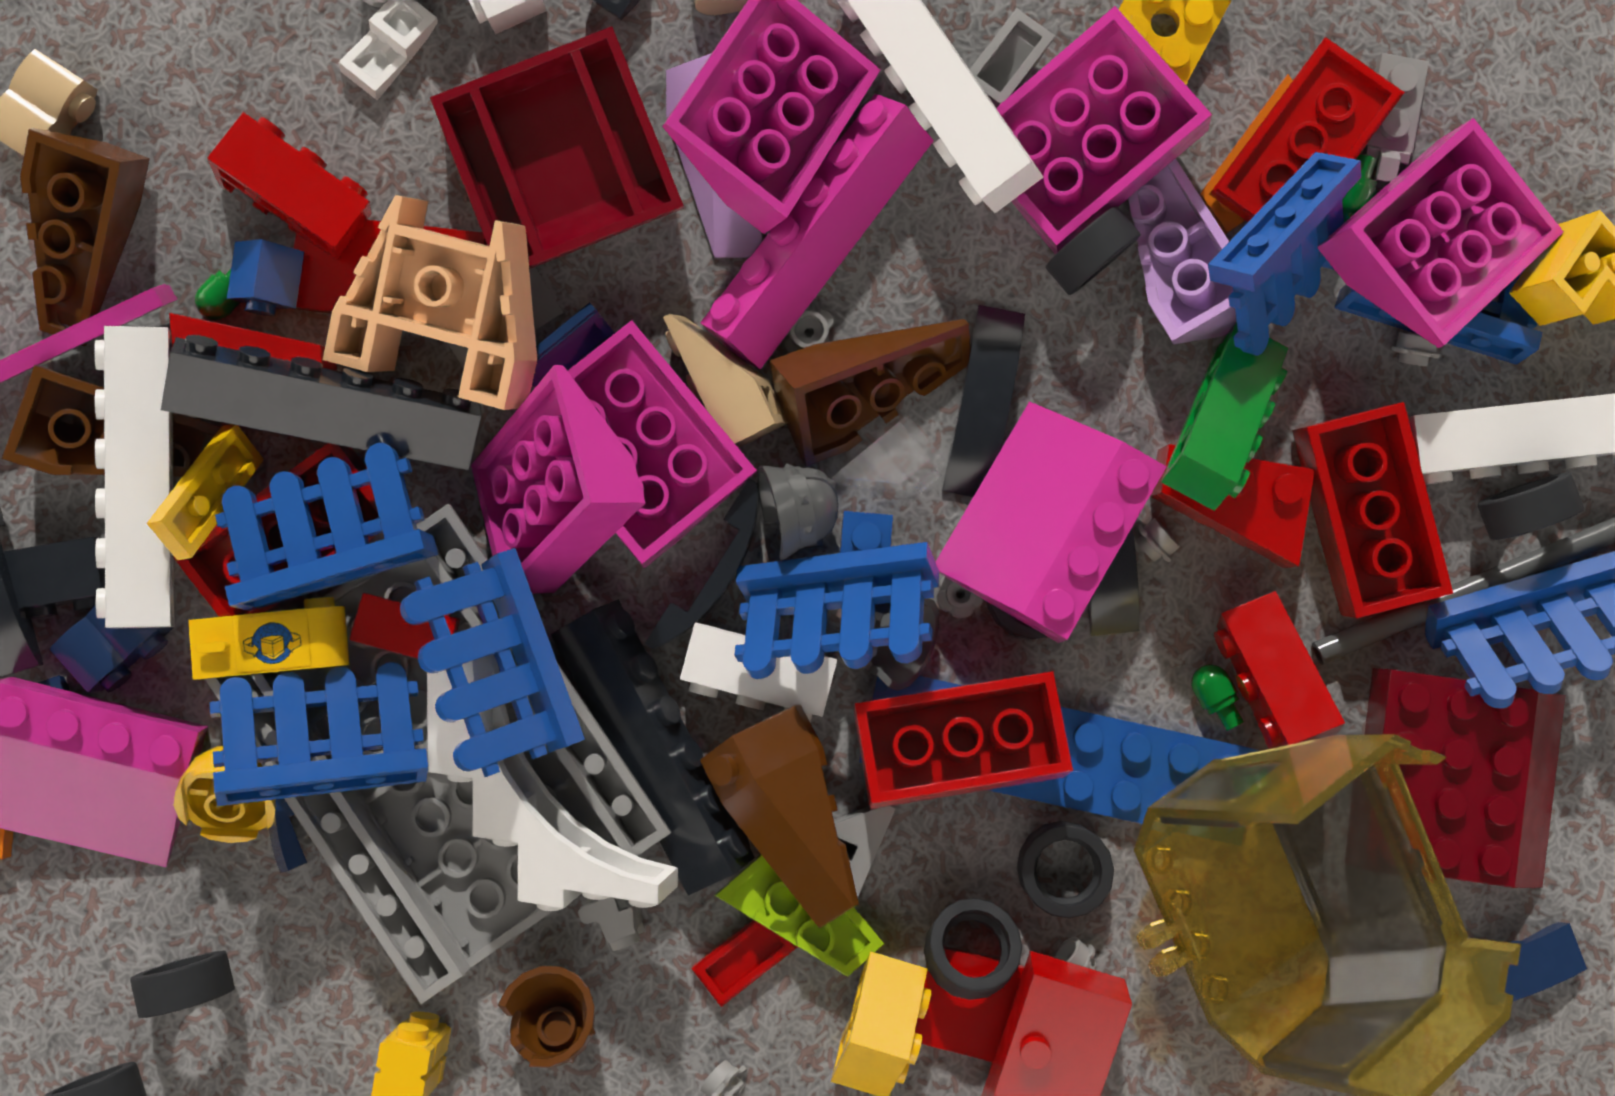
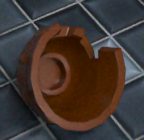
[498,966,596,1068]

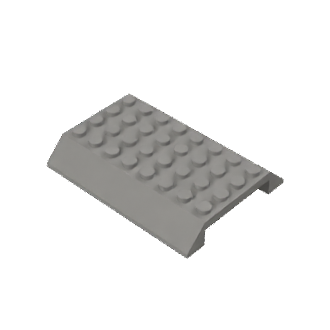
[205,504,671,1004]

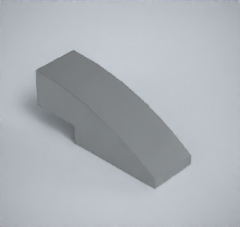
[928,8,1055,143]

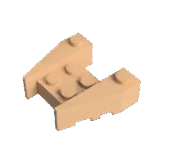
[323,195,537,410]

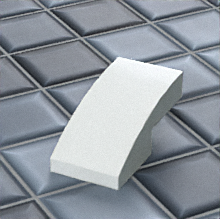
[338,0,438,100]

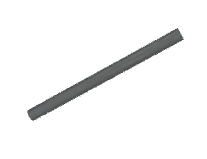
[1312,517,1615,665]

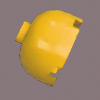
[173,746,276,843]

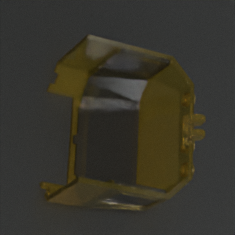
[1134,734,1521,1096]

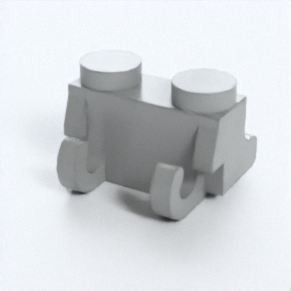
[578,897,645,951]

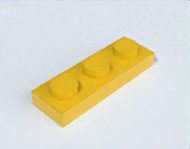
[146,424,264,560]

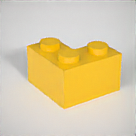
[1509,210,1615,326]
[831,951,931,1096]

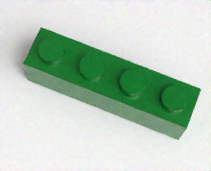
[1161,321,1289,511]

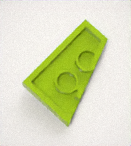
[714,854,884,977]

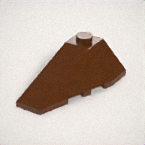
[20,128,150,346]
[770,319,971,467]
[1,365,221,476]
[700,704,859,928]

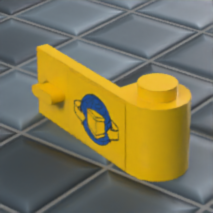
[188,597,350,680]

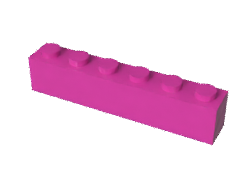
[700,94,934,369]

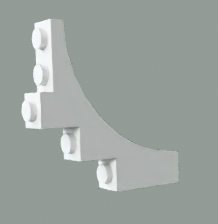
[427,654,678,911]

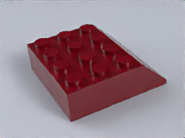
[430,26,684,269]
[1349,668,1566,888]

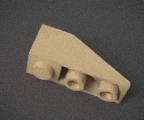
[663,314,788,448]

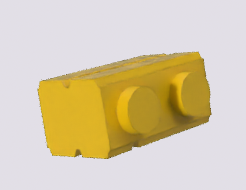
[371,1011,451,1096]

